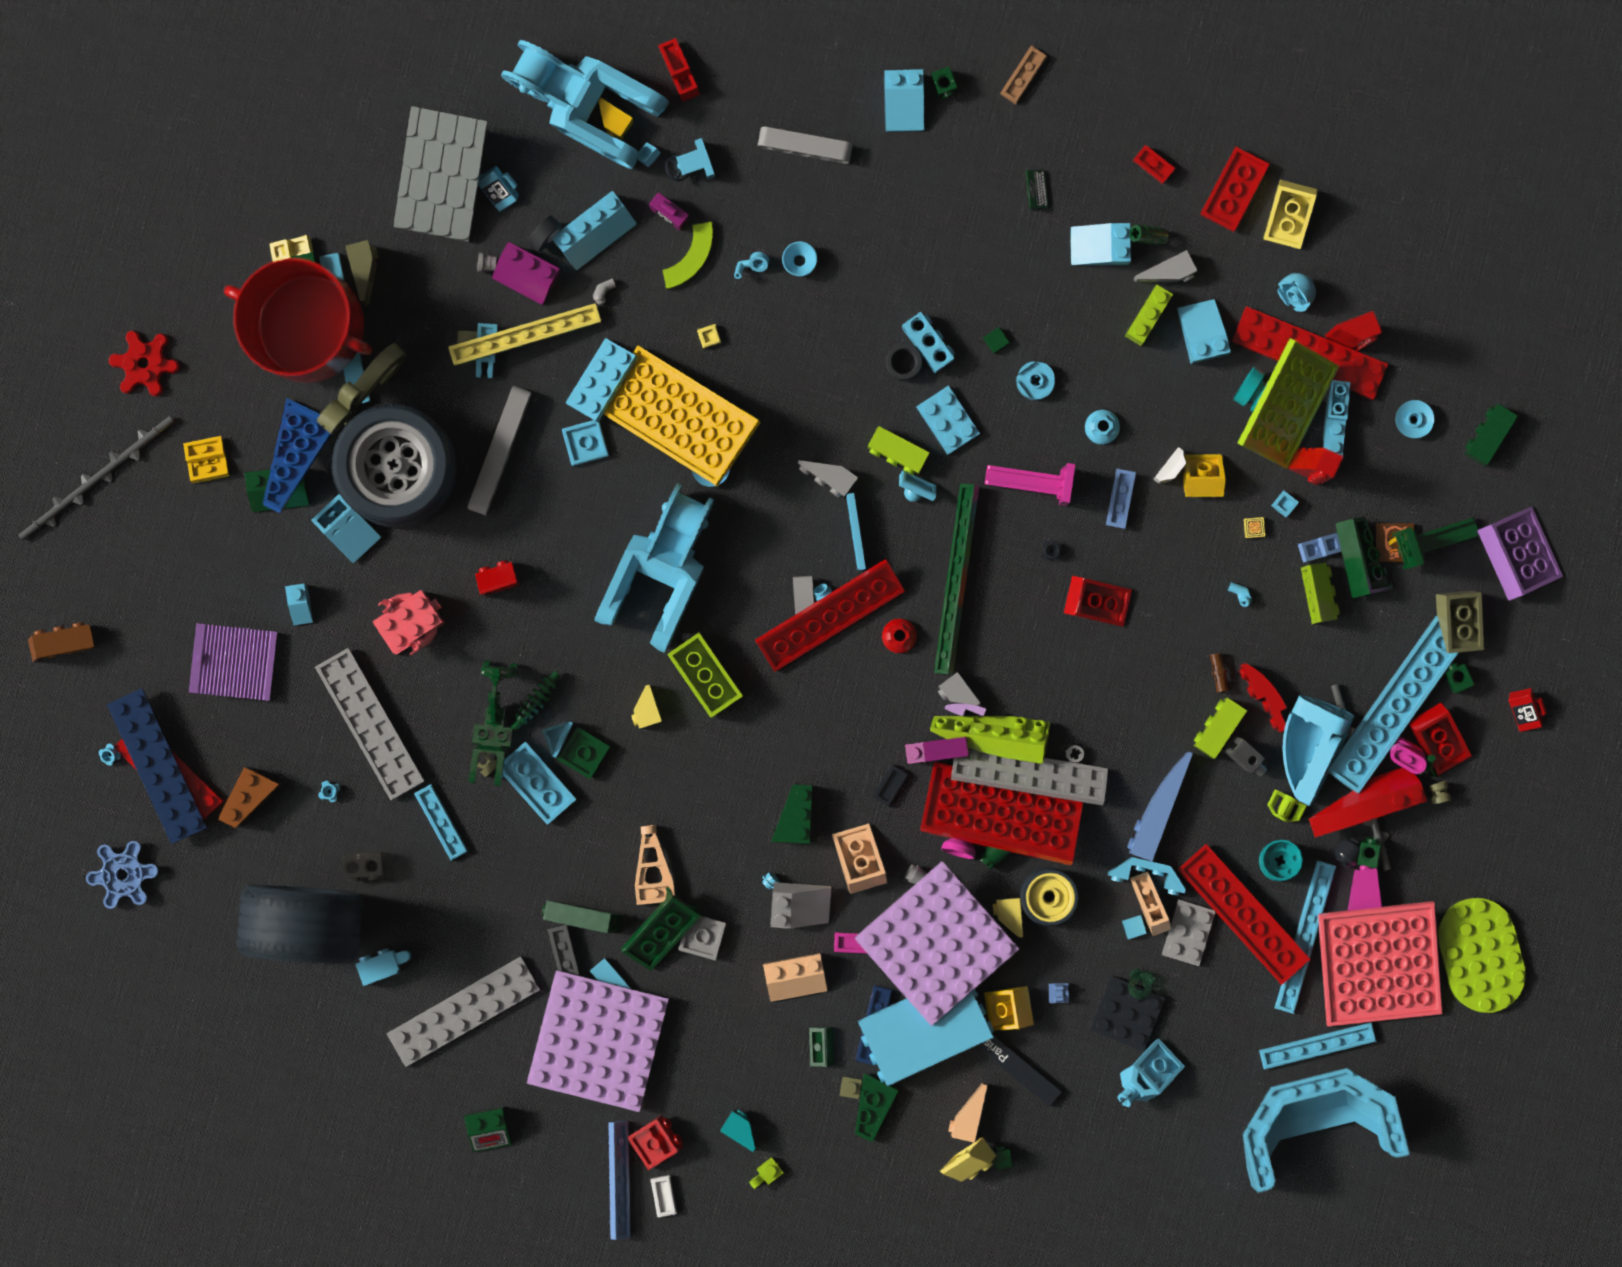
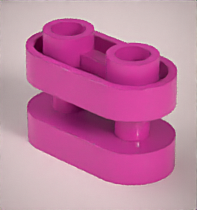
[1390,737,1426,774]

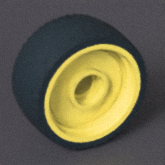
[1020,868,1078,926]

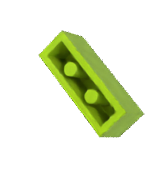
[1125,285,1173,346]
[867,426,929,475]
[1194,698,1247,759]

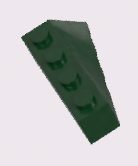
[1335,517,1394,598]

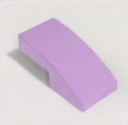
[944,704,986,716]

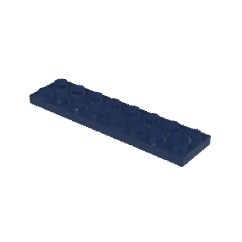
[107,688,208,844]

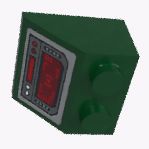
[464,1106,511,1152]

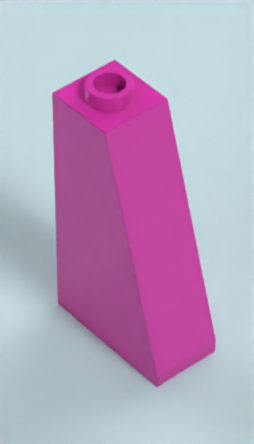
[1348,865,1381,910]

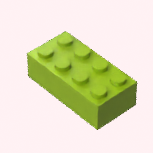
[667,633,743,718]

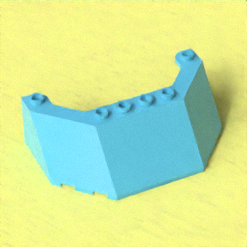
[1243,1068,1409,1192]

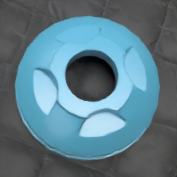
[782,242,817,277]
[1085,410,1120,445]

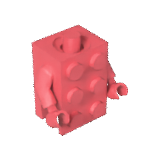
[373,590,445,655]

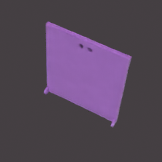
[189,623,277,701]

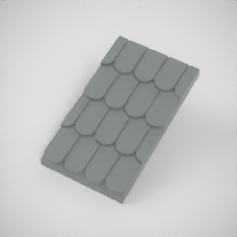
[394,106,488,243]

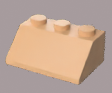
[763,953,827,1002]

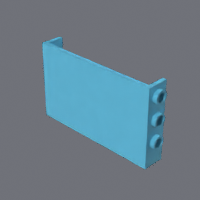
[858,988,994,1086]

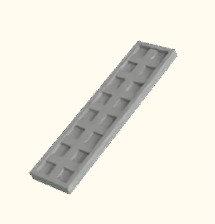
[315,648,425,800]
[951,748,1108,805]
[387,956,540,1067]

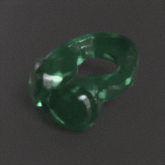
[1128,968,1155,999]

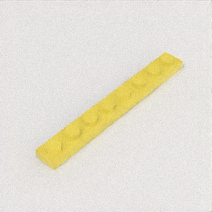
[448,303,601,366]

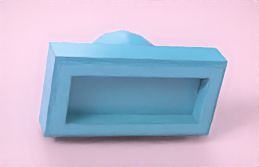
[899,471,936,502]

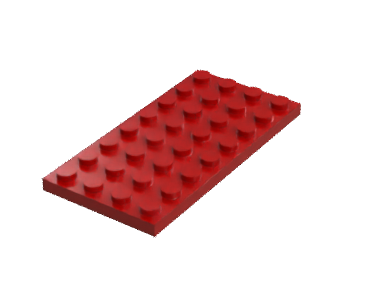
[920,762,1083,865]

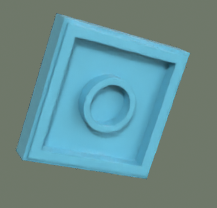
[562,420,609,466]

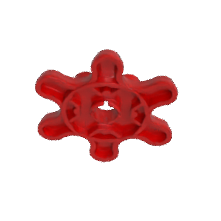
[109,330,180,397]

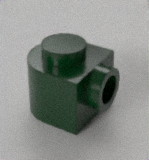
[992,1145,1013,1170]

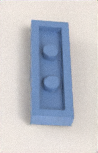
[1106,469,1136,529]

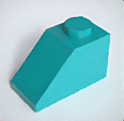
[720,1109,755,1152]

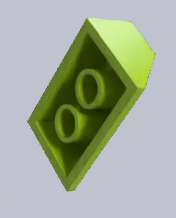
[1301,563,1339,624]

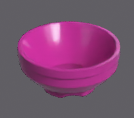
[941,838,976,859]

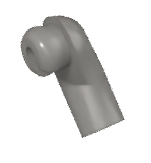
[593,279,616,305]

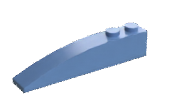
[1127,752,1193,862]

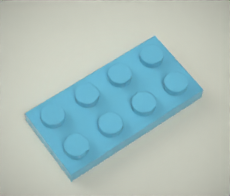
[566,338,638,422]
[502,742,576,825]

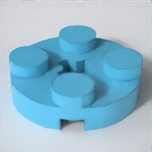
[1016,362,1055,400]

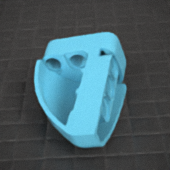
[1283,695,1354,806]

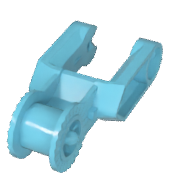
[501,40,669,169]
[595,483,714,653]

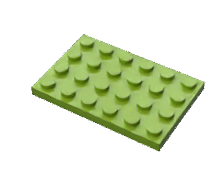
[1238,339,1339,469]

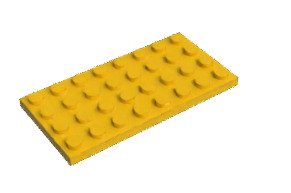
[603,346,760,487]

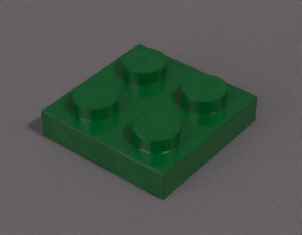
[557,727,610,779]

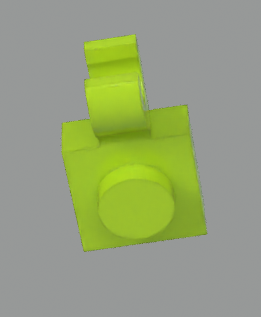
[749,1157,783,1189]

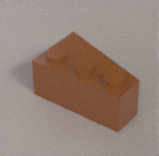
[28,622,94,662]
[218,767,282,828]

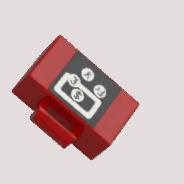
[1509,688,1547,732]

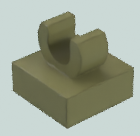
[478,754,497,777]

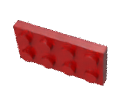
[1200,147,1269,232]

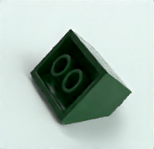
[244,469,309,513]

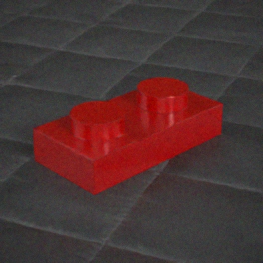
[1133,145,1175,184]

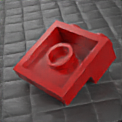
[627,1115,683,1170]

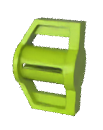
[1267,789,1307,822]

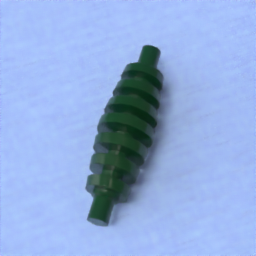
[511,671,561,731]

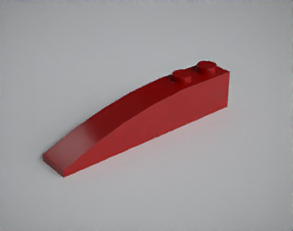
[1309,767,1427,837]

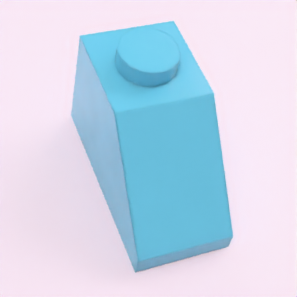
[285,584,313,625]

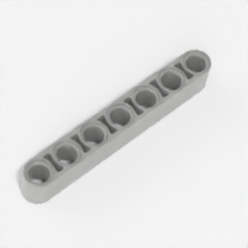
[468,386,532,515]

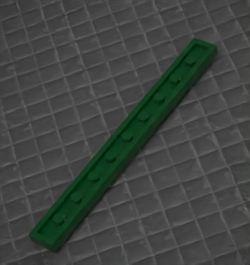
[934,484,979,675]

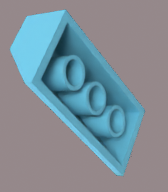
[552,191,637,271]

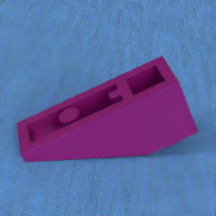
[905,737,969,764]

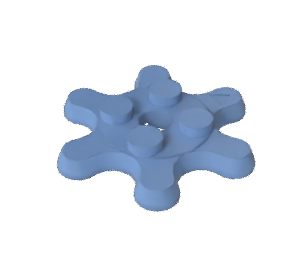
[86,841,158,909]

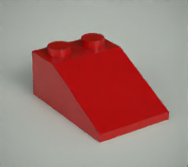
[1064,576,1132,627]
[1408,703,1472,775]

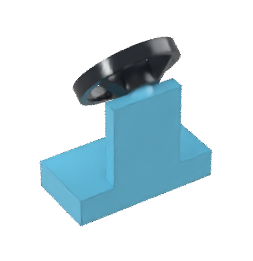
[665,138,715,182]

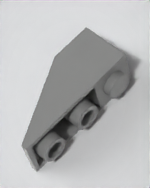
[798,460,858,498]

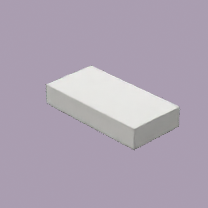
[651,1175,677,1217]

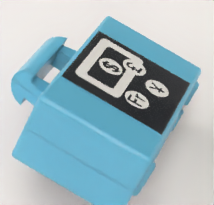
[478,166,519,212]

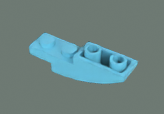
[1323,380,1350,460]

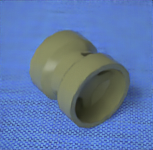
[1428,781,1452,804]

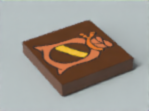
[1375,523,1414,562]

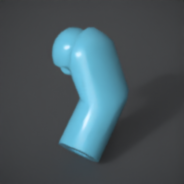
[1228,582,1252,607]

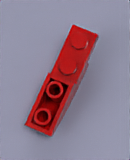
[1239,663,1287,732]

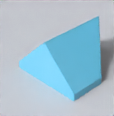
[542,721,574,758]

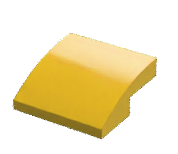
[183,436,229,484]

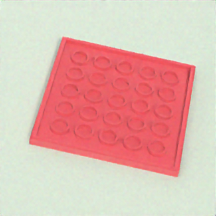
[1318,901,1442,1026]

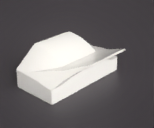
[1154,447,1186,484]

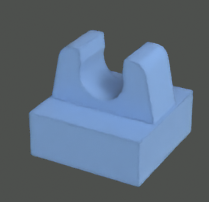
[1048,983,1069,1003]

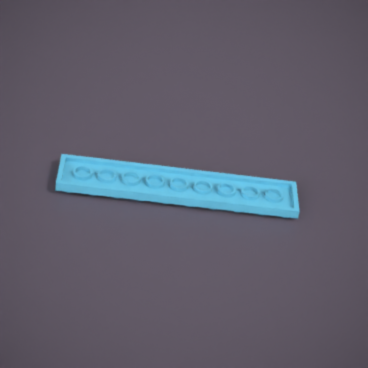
[1327,616,1458,793]

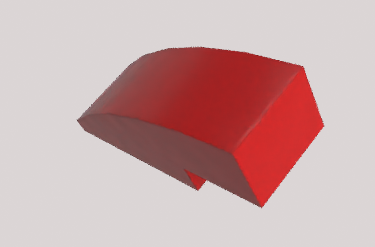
[658,38,700,102]

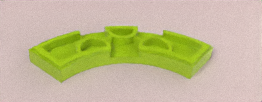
[663,222,713,289]

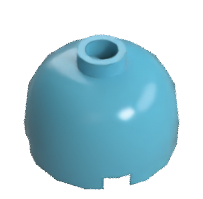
[1277,273,1316,312]

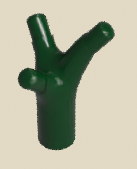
[1419,755,1436,777]

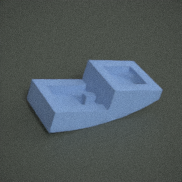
[1298,533,1341,563]

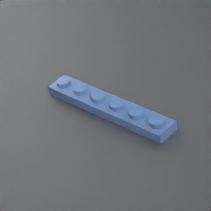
[609,1121,630,1240]

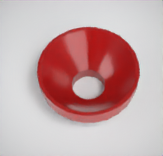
[882,619,917,653]

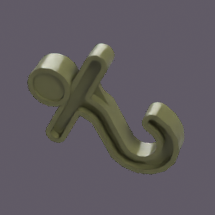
[317,343,407,435]

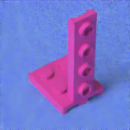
[984,463,1075,506]

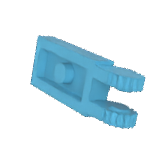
[475,323,498,378]

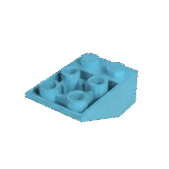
[311,494,381,564]

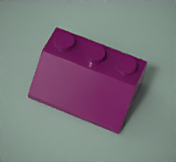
[492,242,560,305]

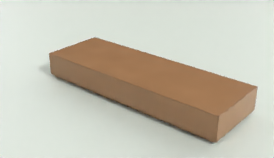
[1000,46,1047,104]

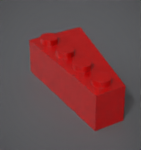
[1288,448,1343,485]

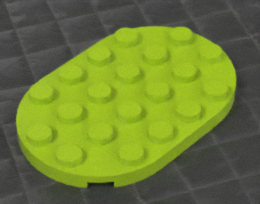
[1437,898,1525,1013]

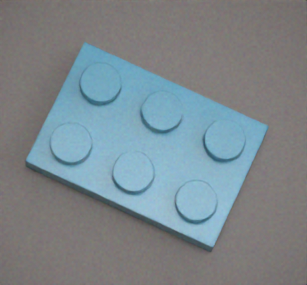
[916,386,980,455]

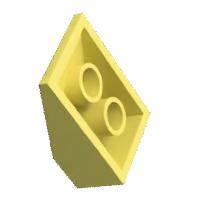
[1264,180,1317,249]

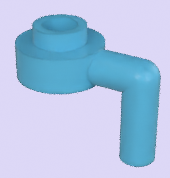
[734,252,769,279]

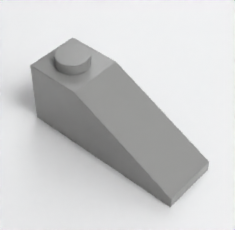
[1134,250,1197,282]

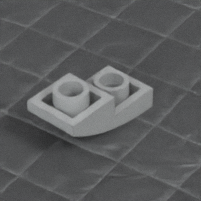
[793,576,814,615]

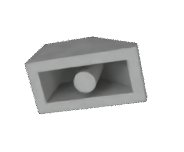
[938,672,980,706]

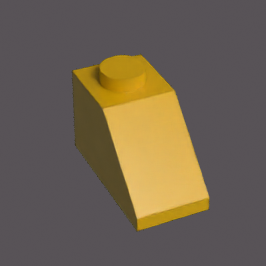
[598,97,633,140]

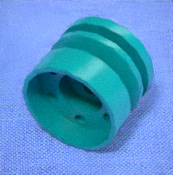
[1233,366,1270,412]
[1259,840,1302,882]

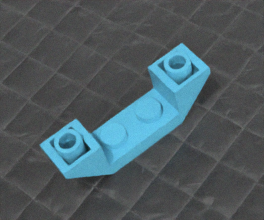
[1108,857,1185,896]

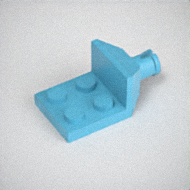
[1118,1038,1185,1107]

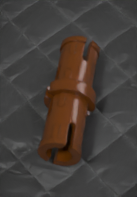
[1210,653,1229,692]

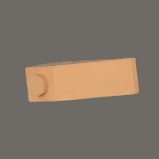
[1130,872,1171,936]
[948,1083,987,1142]

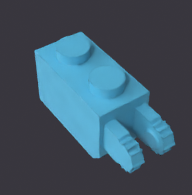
[356,948,412,986]

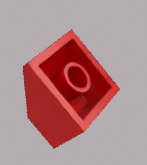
[475,560,520,596]

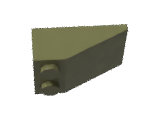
[345,240,379,307]
[1436,591,1484,653]

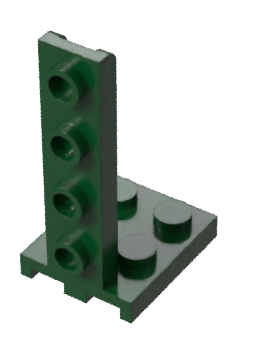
[1392,517,1479,569]

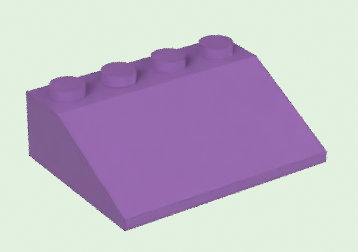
[1477,507,1563,601]

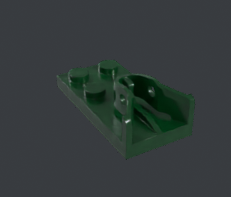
[621,887,701,971]

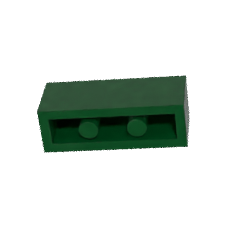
[1465,404,1517,466]

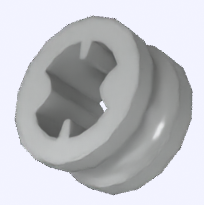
[1066,745,1084,763]

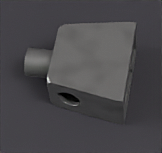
[1222,736,1267,776]

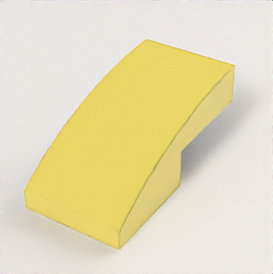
[270,235,313,261]

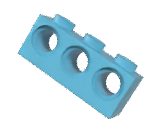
[902,312,955,373]

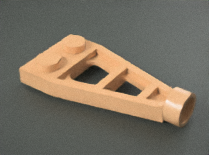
[635,825,675,905]

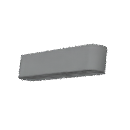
[758,127,853,164]

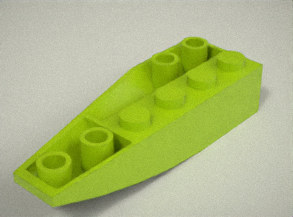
[930,716,1051,764]

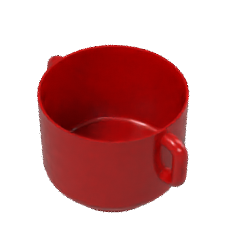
[224,258,372,383]

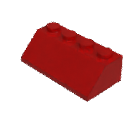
[1325,311,1382,351]

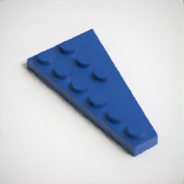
[263,398,331,513]

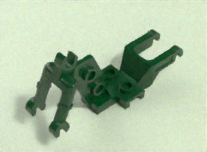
[469,660,518,786]

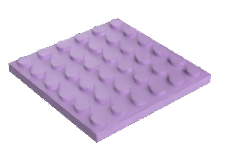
[855,861,1018,1026]
[527,970,668,1112]

